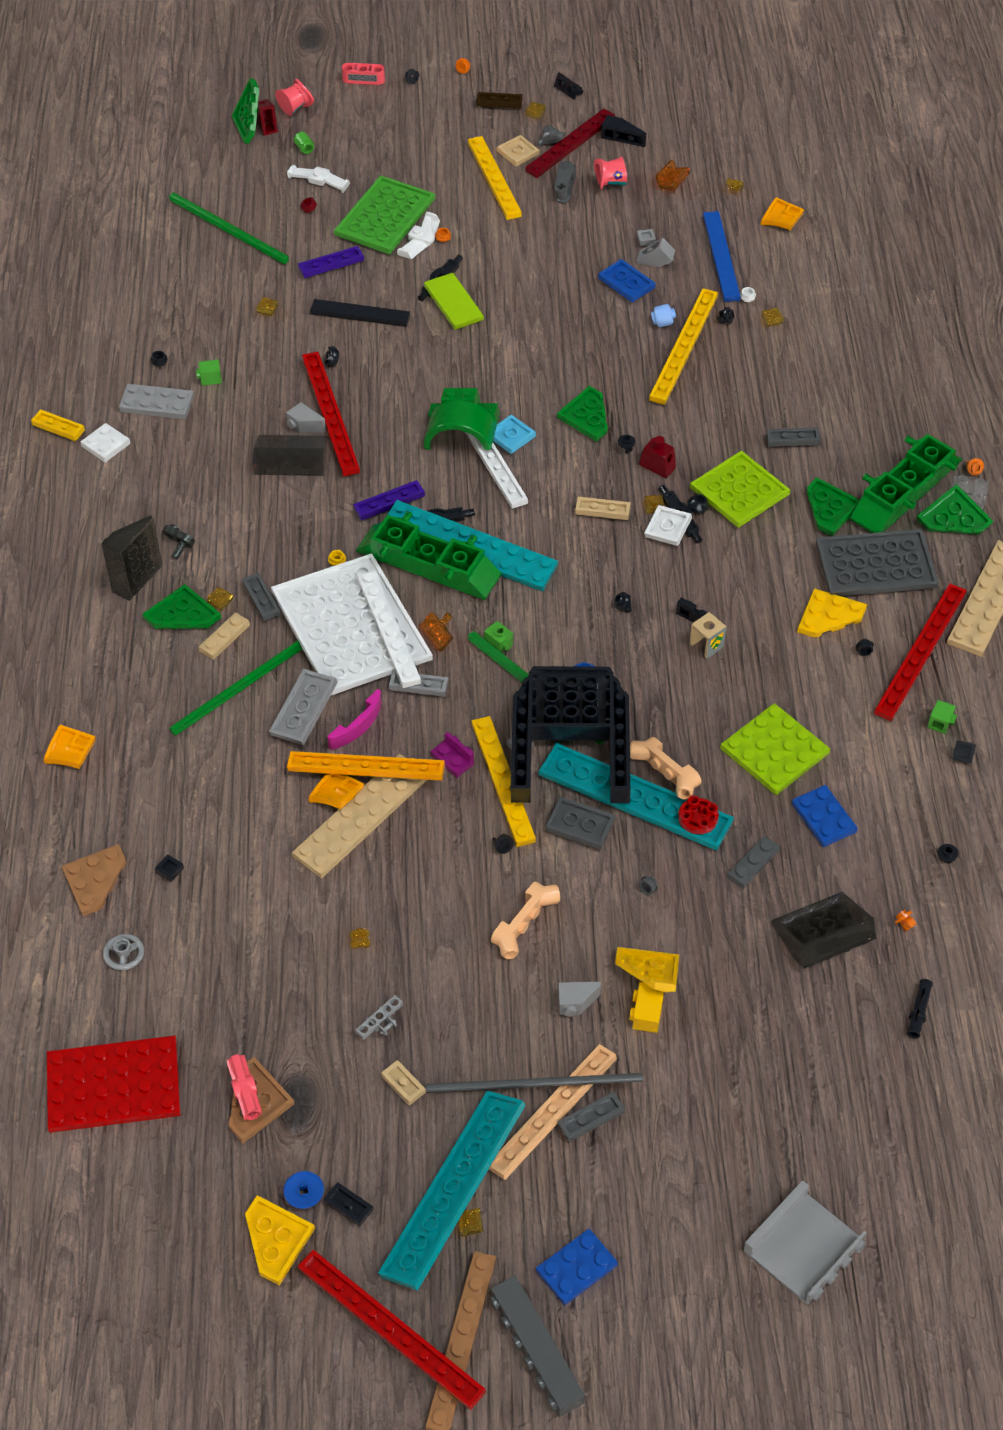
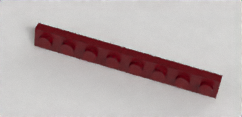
[525,108,615,178]

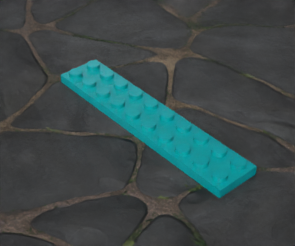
[388,500,558,592]
[539,743,734,851]
[378,1091,526,1291]

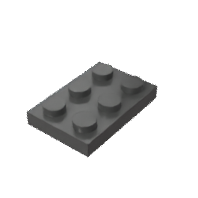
[545,796,616,850]

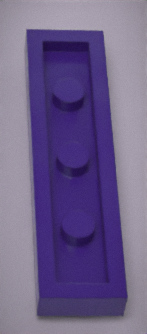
[298,246,364,278]
[353,480,425,521]

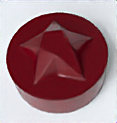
[300,197,317,213]

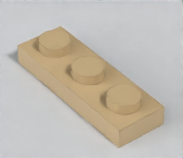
[575,497,631,520]
[199,612,250,660]

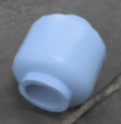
[651,304,676,328]

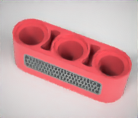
[342,63,385,85]

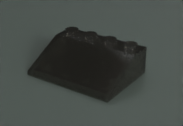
[252,435,328,476]
[101,515,163,601]
[771,892,877,968]

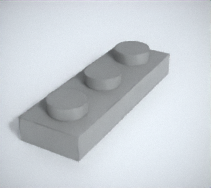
[389,671,448,697]

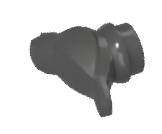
[537,125,565,146]

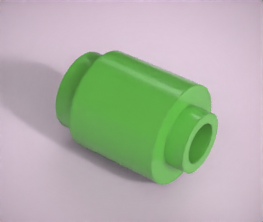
[294,132,314,154]

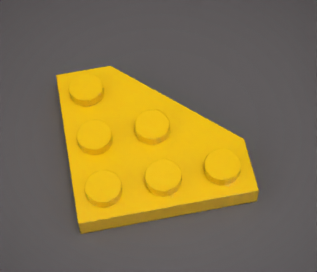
[797,588,867,638]
[615,947,679,993]
[245,1195,315,1286]

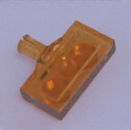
[419,612,454,651]

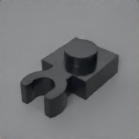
[676,597,707,622]

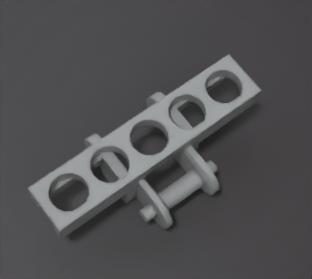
[355,995,403,1040]

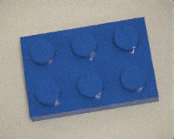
[598,259,656,303]
[791,785,858,848]
[536,1228,618,1306]

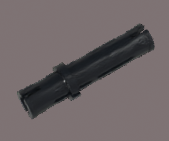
[907,979,933,1039]

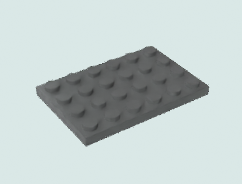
[815,529,939,596]

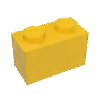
[629,982,664,1033]

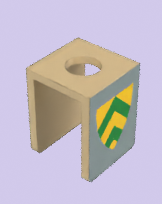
[689,612,727,659]

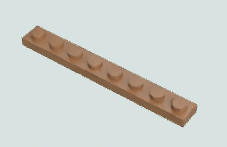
[425,1251,496,1430]

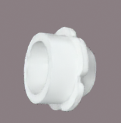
[740,287,756,302]

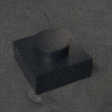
[952,740,976,764]
[155,854,184,882]

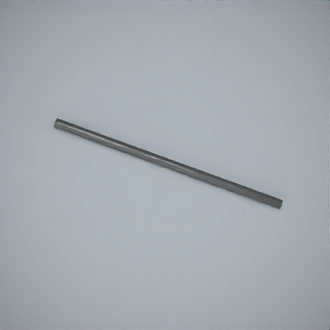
[426,1073,643,1093]

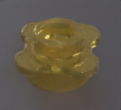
[349,928,371,949]

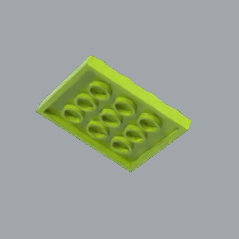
[690,450,790,528]
[720,703,830,795]

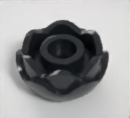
[325,346,339,367]
[687,494,709,514]

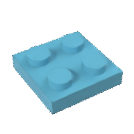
[493,415,536,454]

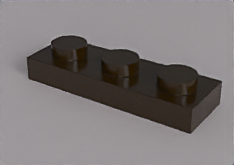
[477,92,523,109]

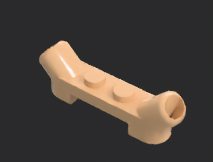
[630,737,701,800]
[491,881,560,959]

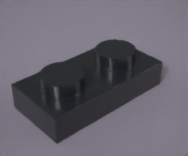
[324,1182,373,1227]

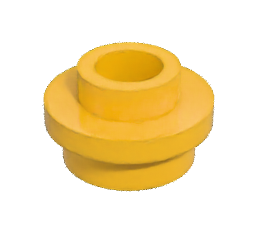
[328,550,346,566]

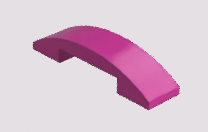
[327,689,382,750]

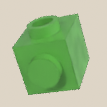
[196,359,222,386]
[484,621,513,653]
[927,700,957,734]

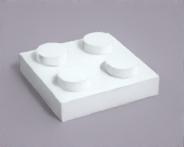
[80,423,130,463]
[644,505,692,546]

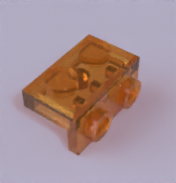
[655,160,691,190]

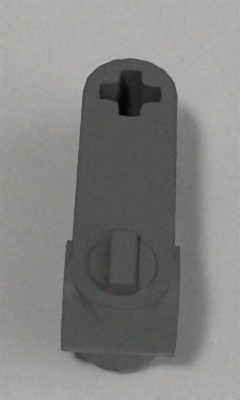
[554,161,576,203]

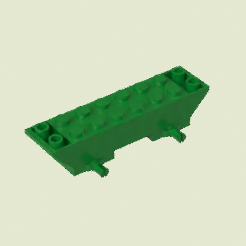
[850,433,962,533]
[356,511,501,600]

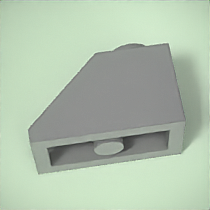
[636,237,675,267]
[286,402,326,433]
[558,982,601,1017]

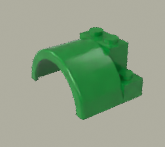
[424,388,500,450]

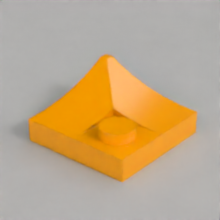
[760,197,804,231]
[44,725,96,769]
[309,774,364,810]

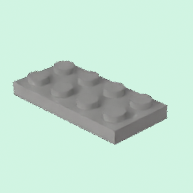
[119,384,194,419]
[269,669,338,745]

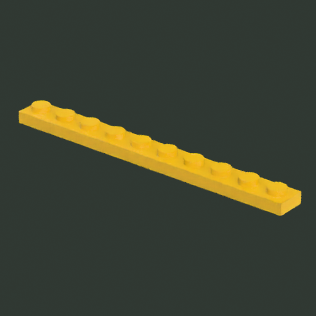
[649,288,718,405]

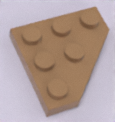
[62,844,127,916]
[229,1057,295,1144]

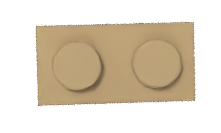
[381,1060,426,1106]

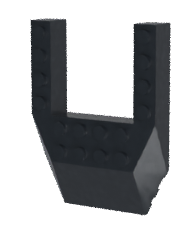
[510,666,631,803]

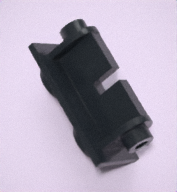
[554,72,583,100]

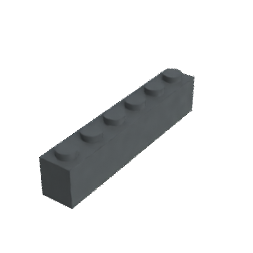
[489,1275,585,1417]

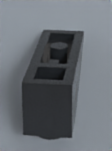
[601,115,647,147]

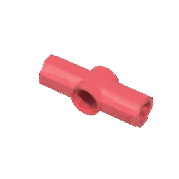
[227,1054,262,1120]

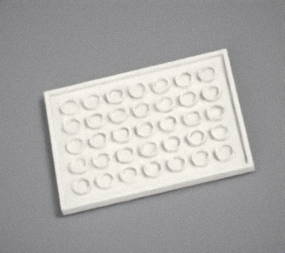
[271,554,433,695]

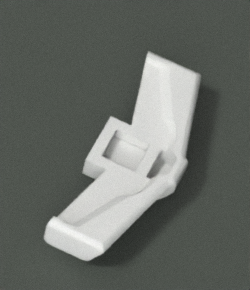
[287,165,350,193]
[397,212,440,260]

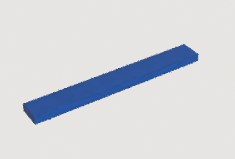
[703,211,741,302]

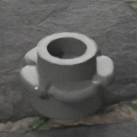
[639,876,658,895]

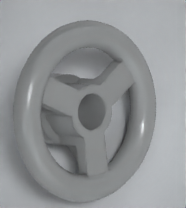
[103,934,144,970]

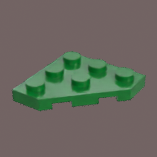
[231,78,259,144]
[557,386,608,442]
[806,477,860,536]
[916,484,994,535]
[142,584,221,629]

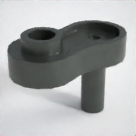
[162,524,195,559]

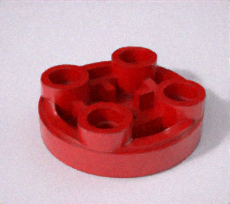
[678,795,719,834]

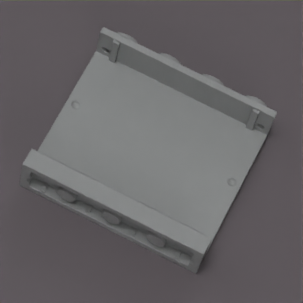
[743,1180,867,1305]

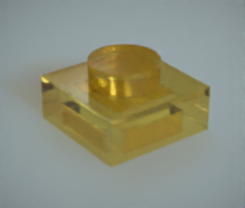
[526,102,546,119]
[726,178,745,191]
[256,297,278,316]
[762,308,783,326]
[644,495,664,514]
[207,587,233,611]
[459,1208,484,1236]

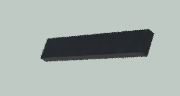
[311,299,410,327]

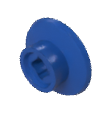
[284,1171,324,1209]

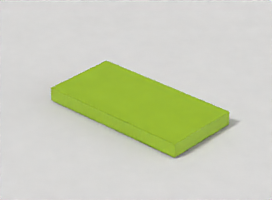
[424,273,484,330]

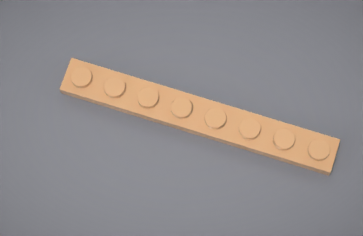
[489,1044,617,1180]

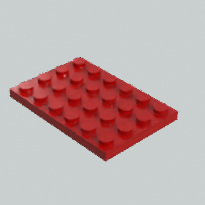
[47,1035,181,1133]

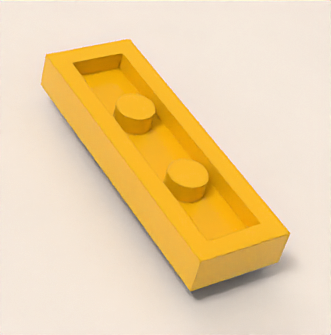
[31,409,85,441]

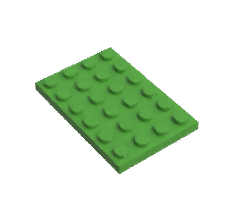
[334,175,435,254]

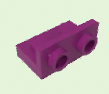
[430,732,474,778]

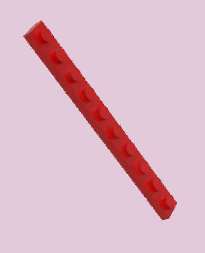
[302,351,360,477]
[874,583,967,722]
[298,1249,486,1410]

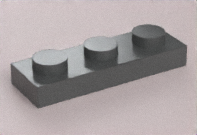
[766,428,820,447]
[242,573,280,621]
[727,836,780,889]
[557,1092,625,1143]

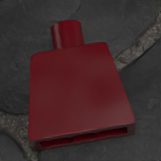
[256,99,278,136]
[639,436,676,479]

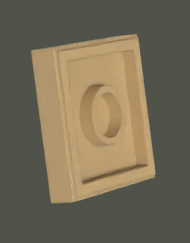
[497,135,540,167]

